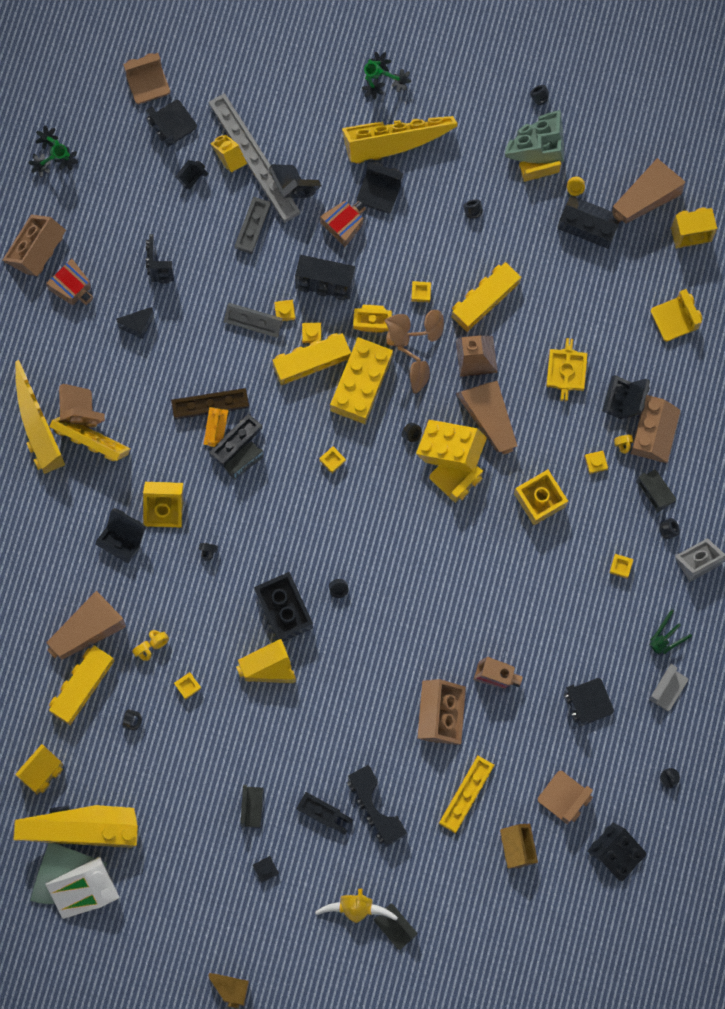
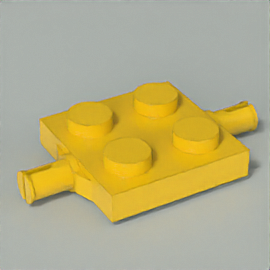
[546,338,588,402]

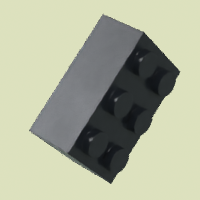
[295,254,355,300]
[254,572,313,642]

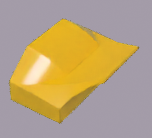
[353,305,392,333]

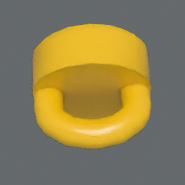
[567,177,585,196]
[614,435,633,454]
[149,630,169,650]
[132,641,152,661]

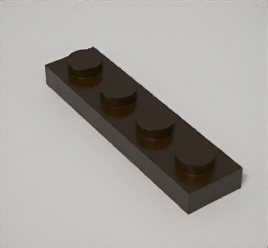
[171,388,249,420]

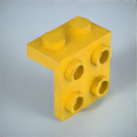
[650,289,703,342]
[429,466,483,503]

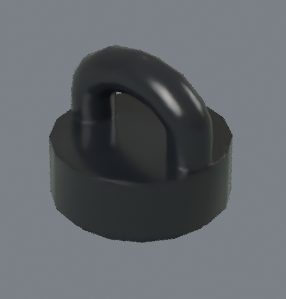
[530,85,549,105]
[463,199,483,219]
[401,422,422,442]
[659,518,680,539]
[199,543,218,561]
[329,579,349,598]
[122,709,142,730]
[660,768,680,788]

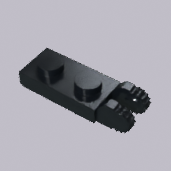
[296,792,353,835]

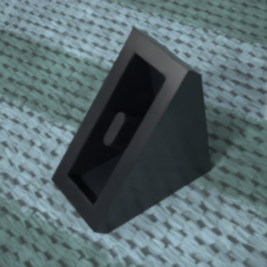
[116,307,154,339]

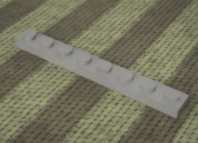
[209,93,300,223]

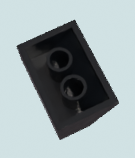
[557,196,620,249]

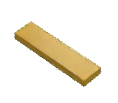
[439,755,495,834]

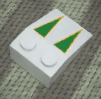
[46,857,119,919]

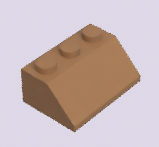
[2,215,66,276]
[630,395,681,463]
[417,679,466,745]

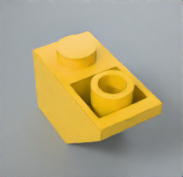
[210,135,247,173]

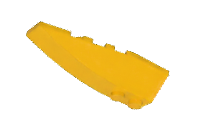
[342,116,458,163]
[15,360,65,474]
[13,805,138,848]

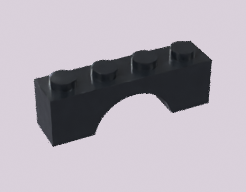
[346,764,407,847]

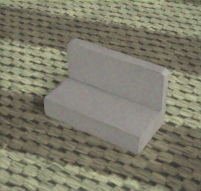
[649,664,688,711]

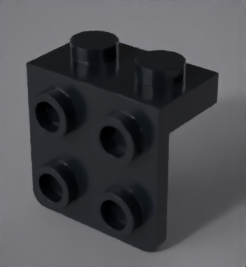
[146,100,197,147]
[357,162,404,214]
[269,164,321,198]
[146,234,174,284]
[602,375,650,419]
[95,508,146,563]
[563,678,614,727]
[587,822,646,881]

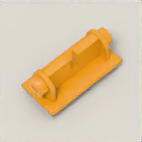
[203,407,228,447]

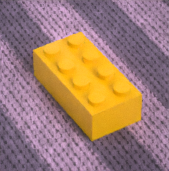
[330,337,393,424]

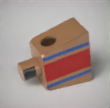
[320,201,366,247]
[46,259,93,305]
[473,657,522,689]

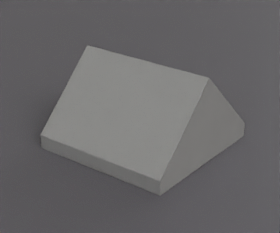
[675,538,725,582]

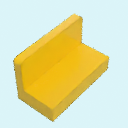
[519,161,561,182]

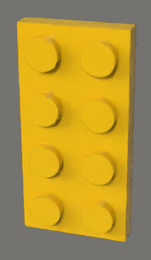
[49,417,131,461]

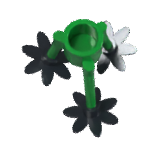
[362,52,412,100]
[28,125,79,177]

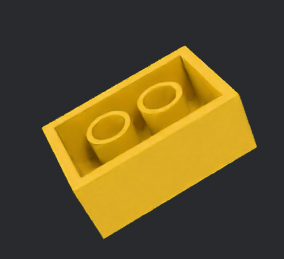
[416,420,487,472]

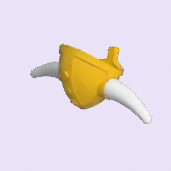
[315,888,397,923]

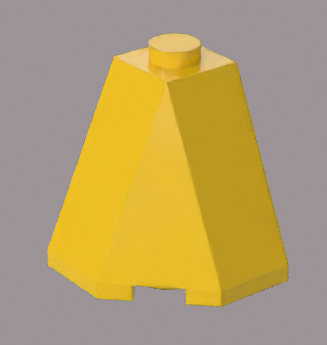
[236,639,296,683]

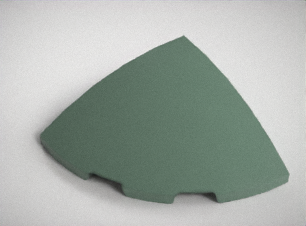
[505,110,564,163]
[30,843,107,904]

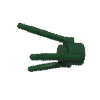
[649,609,692,655]

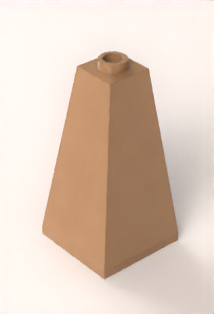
[612,158,685,224]
[456,335,498,377]
[456,381,517,454]
[46,591,126,660]

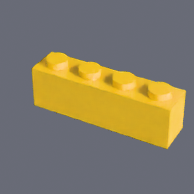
[451,262,521,332]
[272,333,351,386]
[49,645,115,725]

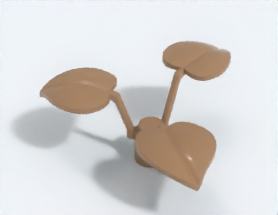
[385,310,444,394]

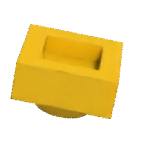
[411,281,431,303]
[274,300,295,321]
[302,323,321,343]
[319,446,346,473]
[584,451,608,474]
[609,554,633,579]
[174,672,201,700]

